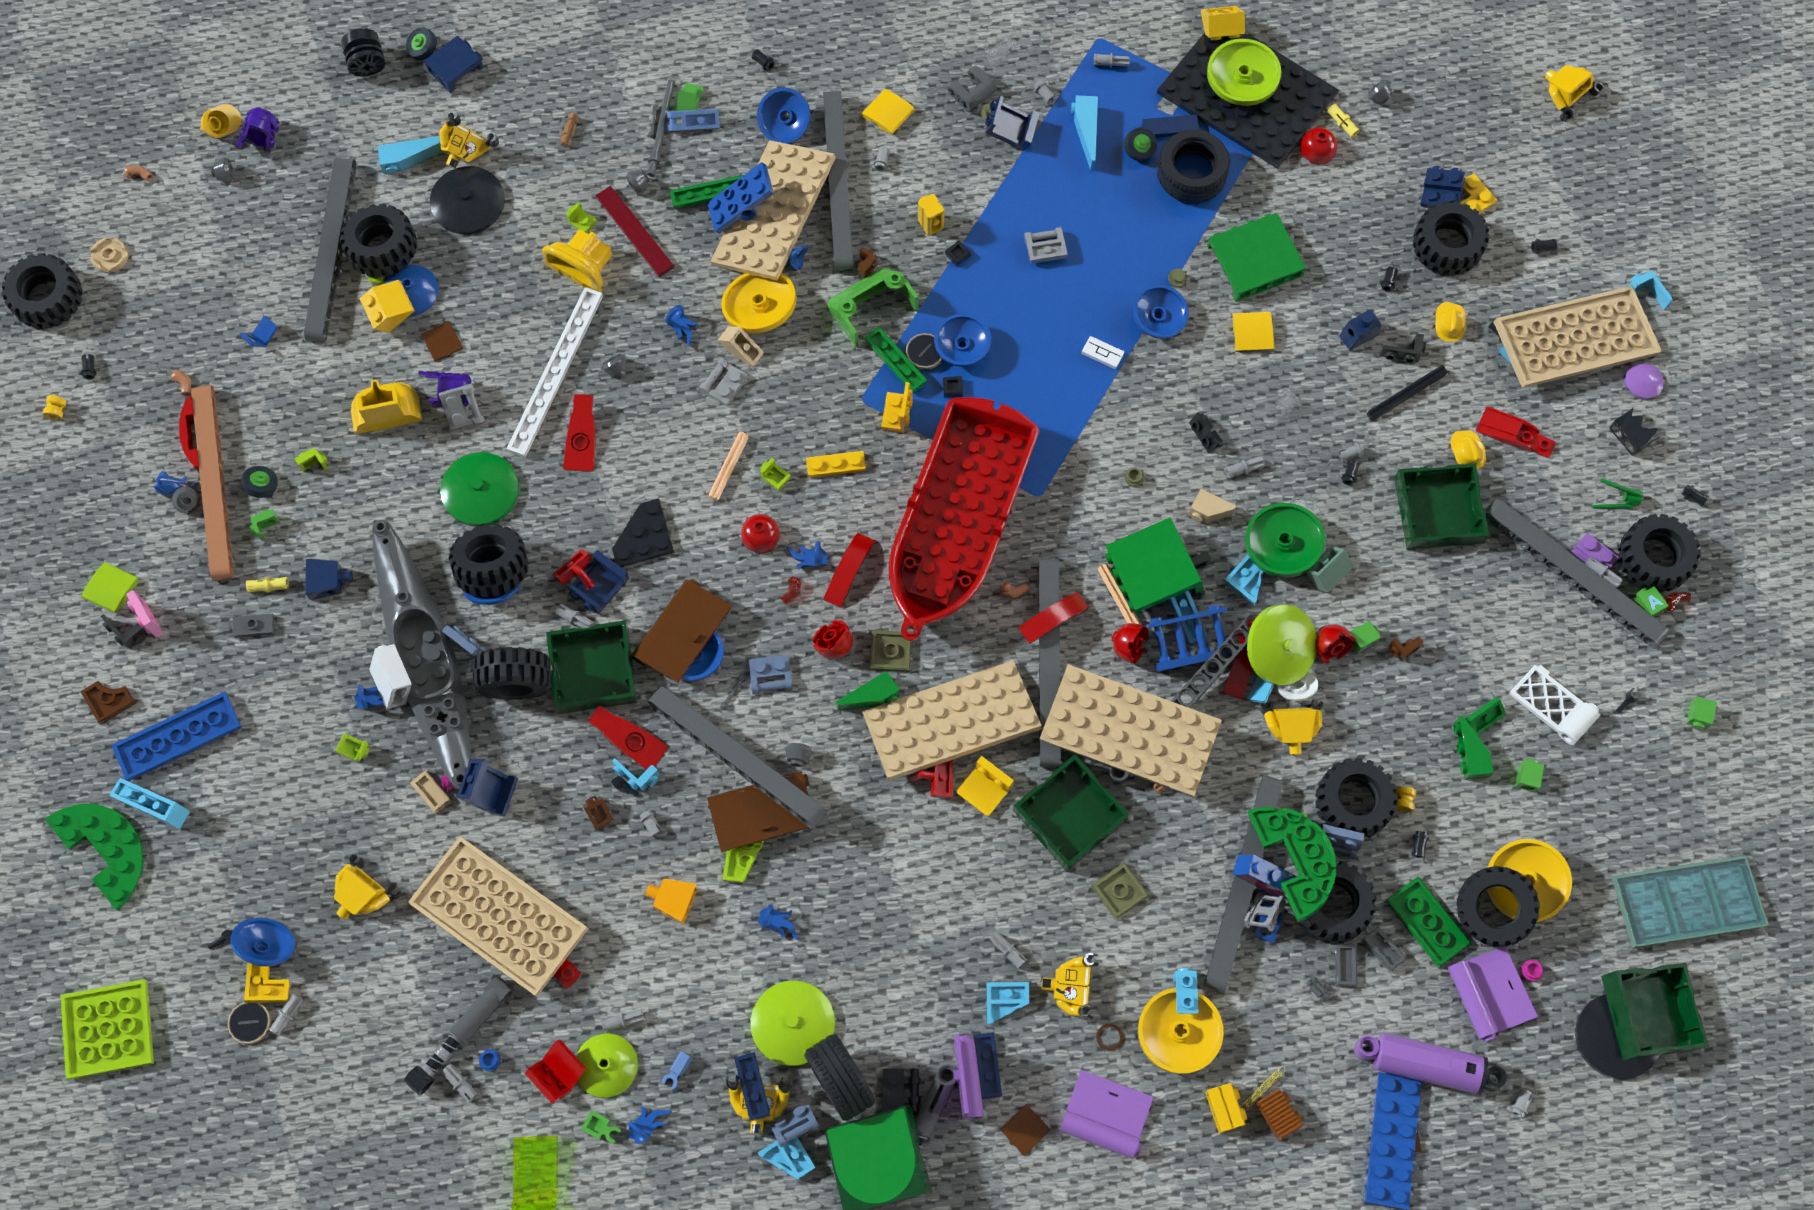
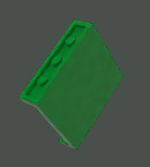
[1207,213,1306,302]
[1105,517,1204,618]

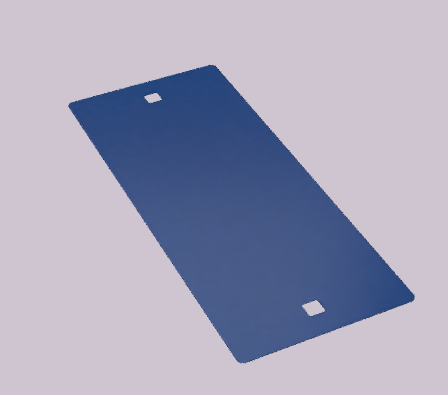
[862,39,1253,496]

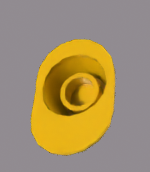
[200,104,242,138]
[1435,302,1466,341]
[1450,430,1486,469]

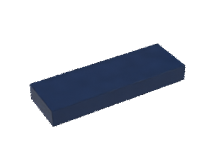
[1142,115,1199,137]
[973,1032,1002,1099]
[734,1052,771,1122]

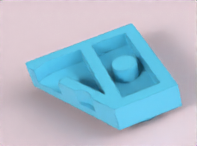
[1224,554,1263,606]
[986,982,1029,1024]
[758,1137,815,1180]

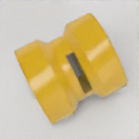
[42,395,67,420]
[1395,786,1417,812]

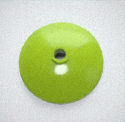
[576,1033,638,1098]

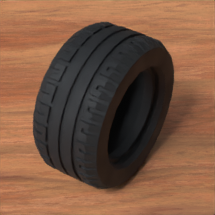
[1157,130,1230,203]
[804,1035,875,1121]

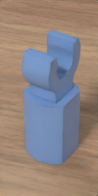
[661,1051,693,1090]

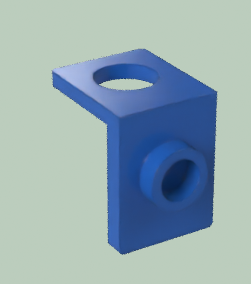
[239,316,279,347]
[1254,902,1282,943]

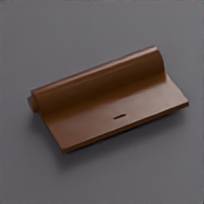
[631,579,733,683]
[707,771,817,853]

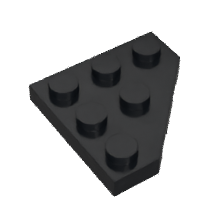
[612,498,674,568]

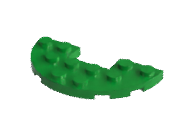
[45,804,144,911]
[1247,807,1336,923]

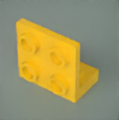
[881,382,913,433]
[957,756,1014,817]

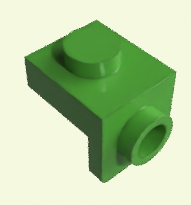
[250,509,280,541]

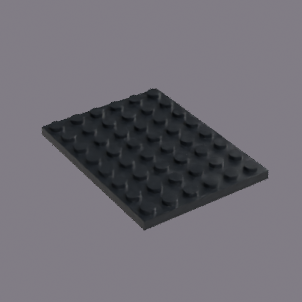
[1157,32,1339,169]

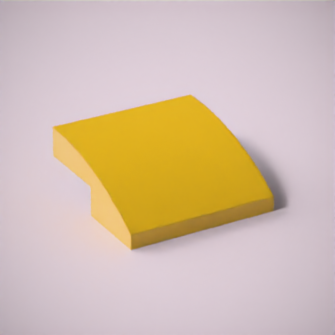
[862,89,915,135]
[1232,312,1274,351]

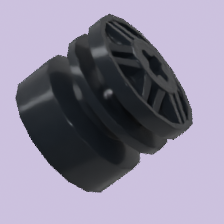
[341,28,386,77]

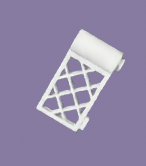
[1509,665,1600,745]

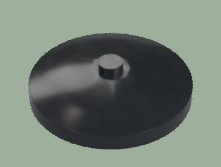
[430,166,505,235]
[1575,994,1659,1079]

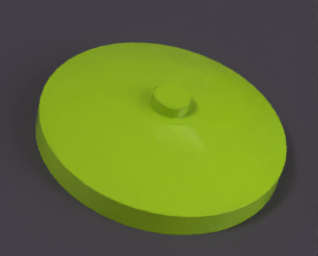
[1207,39,1281,106]
[1247,604,1317,685]
[751,981,835,1066]

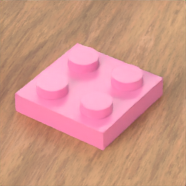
[126,590,163,638]

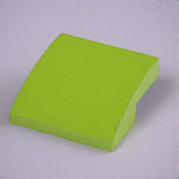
[81,562,139,614]

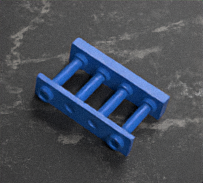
[1146,605,1231,672]

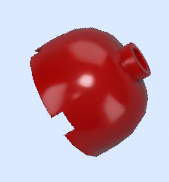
[1300,127,1338,165]
[741,514,780,554]
[813,620,853,660]
[1112,623,1149,663]
[1316,624,1355,663]

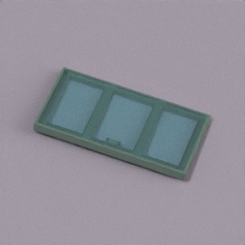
[1612,855,1769,949]

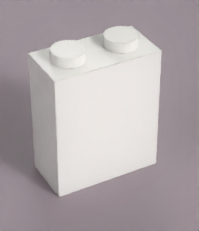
[369,644,412,709]

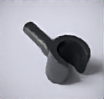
[1616,688,1641,713]
[611,776,639,797]
[207,930,233,949]

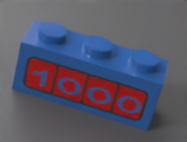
[1233,854,1298,897]

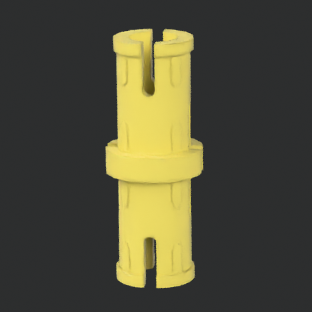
[1327,104,1360,138]
[246,577,289,593]

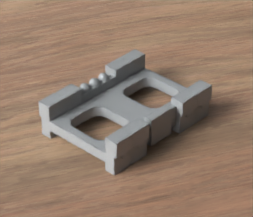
[1244,893,1286,931]

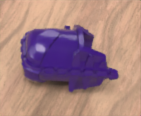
[236,107,280,151]
[418,370,472,408]

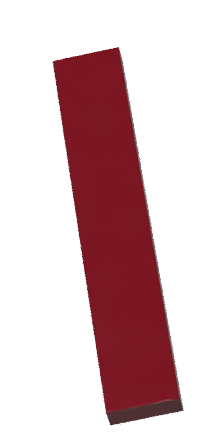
[595,185,674,277]

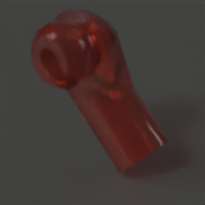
[780,576,801,605]
[1665,592,1691,611]

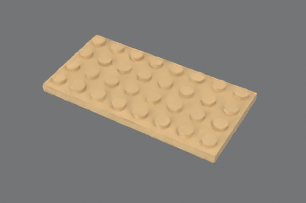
[710,140,836,281]
[1494,286,1662,388]
[862,660,1042,782]
[1040,664,1222,797]
[408,836,589,997]

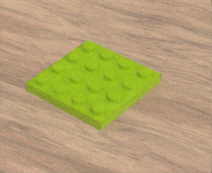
[60,979,154,1080]

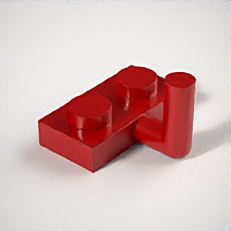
[552,549,595,589]
[909,760,953,799]

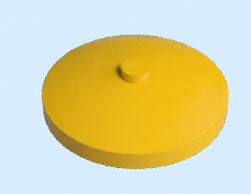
[721,273,797,334]
[1487,839,1572,922]
[1138,988,1224,1074]

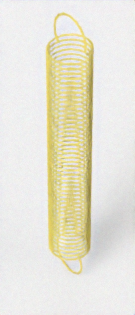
[1240,1066,1285,1111]

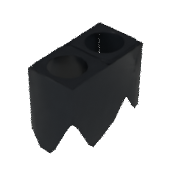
[1609,407,1660,456]

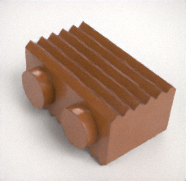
[1255,1089,1303,1141]

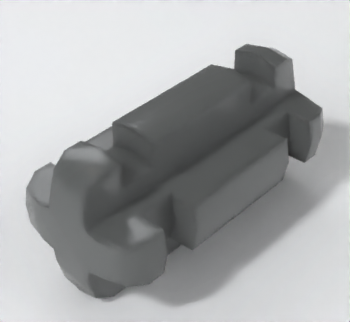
[1306,976,1330,1002]

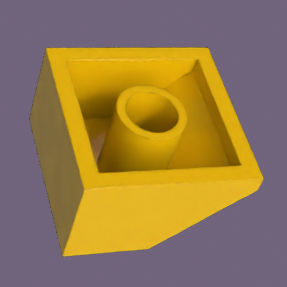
[1201,6,1245,40]
[360,280,415,333]

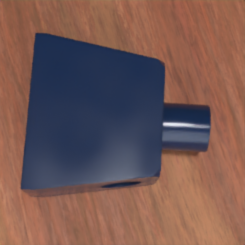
[1339,310,1381,351]
[305,559,353,600]

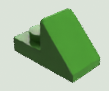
[676,83,704,118]

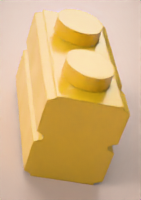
[918,194,944,235]
[1205,1083,1247,1134]

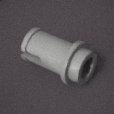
[1033,80,1056,104]
[873,146,890,171]
[1338,443,1365,462]
[640,810,663,838]
[1511,1089,1534,1118]

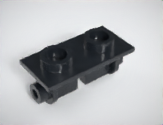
[1189,412,1223,454]

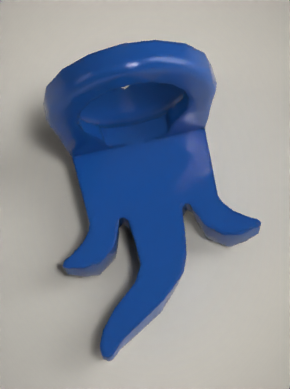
[786,245,808,271]
[665,305,698,347]
[154,471,199,496]
[786,541,828,570]
[354,685,385,709]
[757,904,798,940]
[628,1106,672,1144]

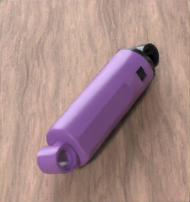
[1354,1033,1507,1095]

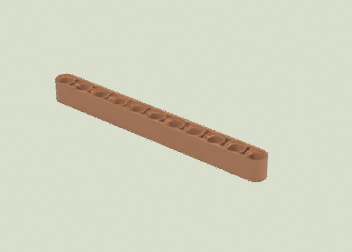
[191,385,235,581]

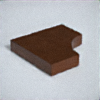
[80,681,136,725]

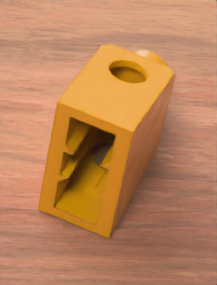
[645,879,698,925]

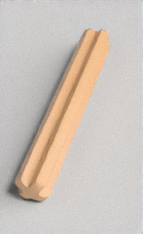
[709,432,748,501]
[1098,564,1141,625]

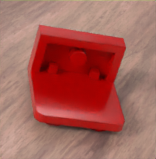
[524,1040,586,1105]

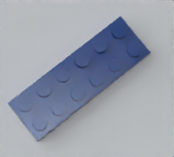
[112,692,242,781]
[1364,1072,1422,1210]

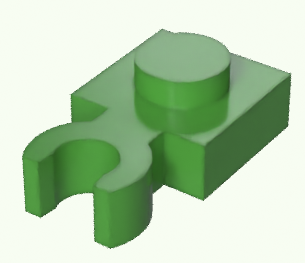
[581,1110,622,1144]

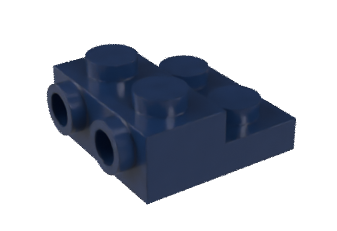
[1420,166,1465,208]

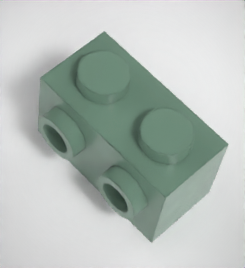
[1306,545,1354,593]

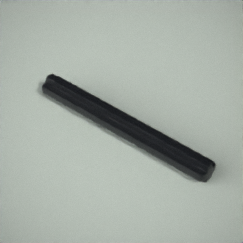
[1367,365,1447,421]

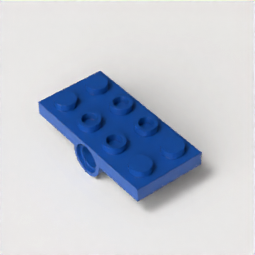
[707,162,774,234]

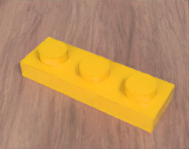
[806,451,866,478]

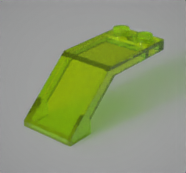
[512,1135,558,1210]

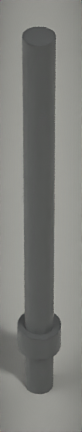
[647,79,675,177]

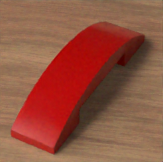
[179,397,200,474]
[823,532,875,608]
[1019,592,1090,644]
[1223,622,1253,700]

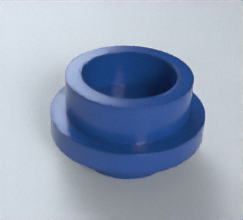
[479,1049,501,1071]

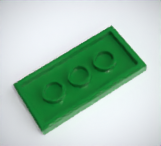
[1385,876,1471,968]

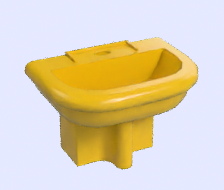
[542,229,612,293]
[351,380,423,434]

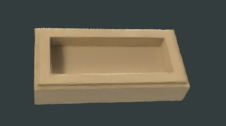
[410,770,451,814]

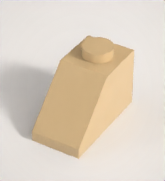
[718,326,764,367]
[1188,489,1236,523]

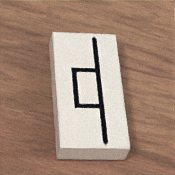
[1081,336,1124,370]

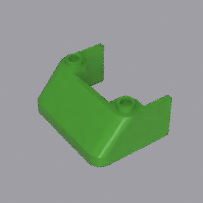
[828,268,919,347]

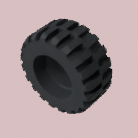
[1412,201,1490,276]
[340,204,417,277]
[1,253,83,329]
[1617,514,1701,593]
[449,525,529,598]
[472,647,551,700]
[1315,758,1398,838]
[1299,861,1377,944]
[1457,866,1540,947]

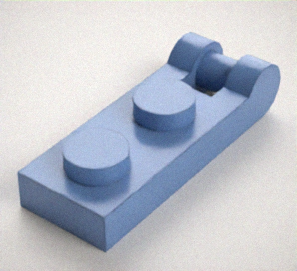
[667,108,720,131]

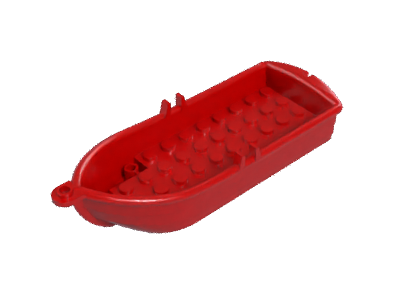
[889,397,1039,641]

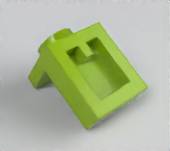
[566,202,597,233]

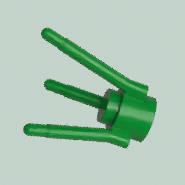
[1592,479,1643,509]

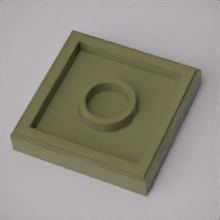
[870,630,912,672]
[1091,862,1149,920]

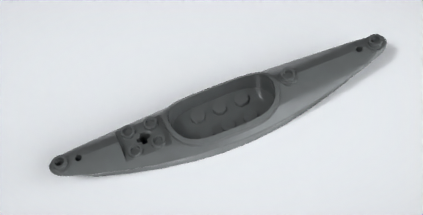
[372,520,471,789]

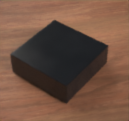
[945,241,971,267]
[943,376,963,397]

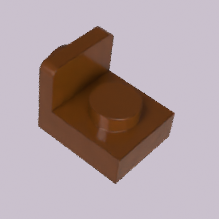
[857,247,878,279]
[1389,636,1424,661]
[583,795,614,829]

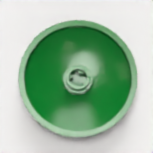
[440,452,519,526]
[1245,503,1325,578]

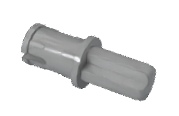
[1093,53,1130,68]
[1225,457,1265,478]
[1585,556,1623,587]
[555,603,594,628]
[990,932,1027,969]
[269,994,302,1036]
[601,1009,644,1033]
[442,1064,478,1103]

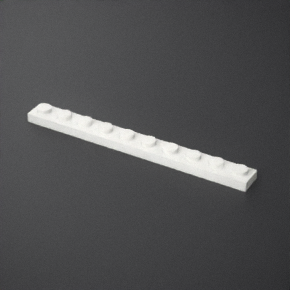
[506,287,603,458]

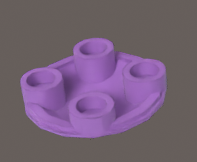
[1624,363,1664,400]

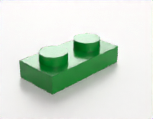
[1465,697,1506,735]

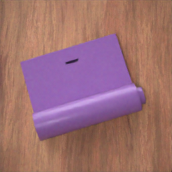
[1448,946,1538,1042]
[953,1034,984,1120]
[1060,1070,1153,1159]

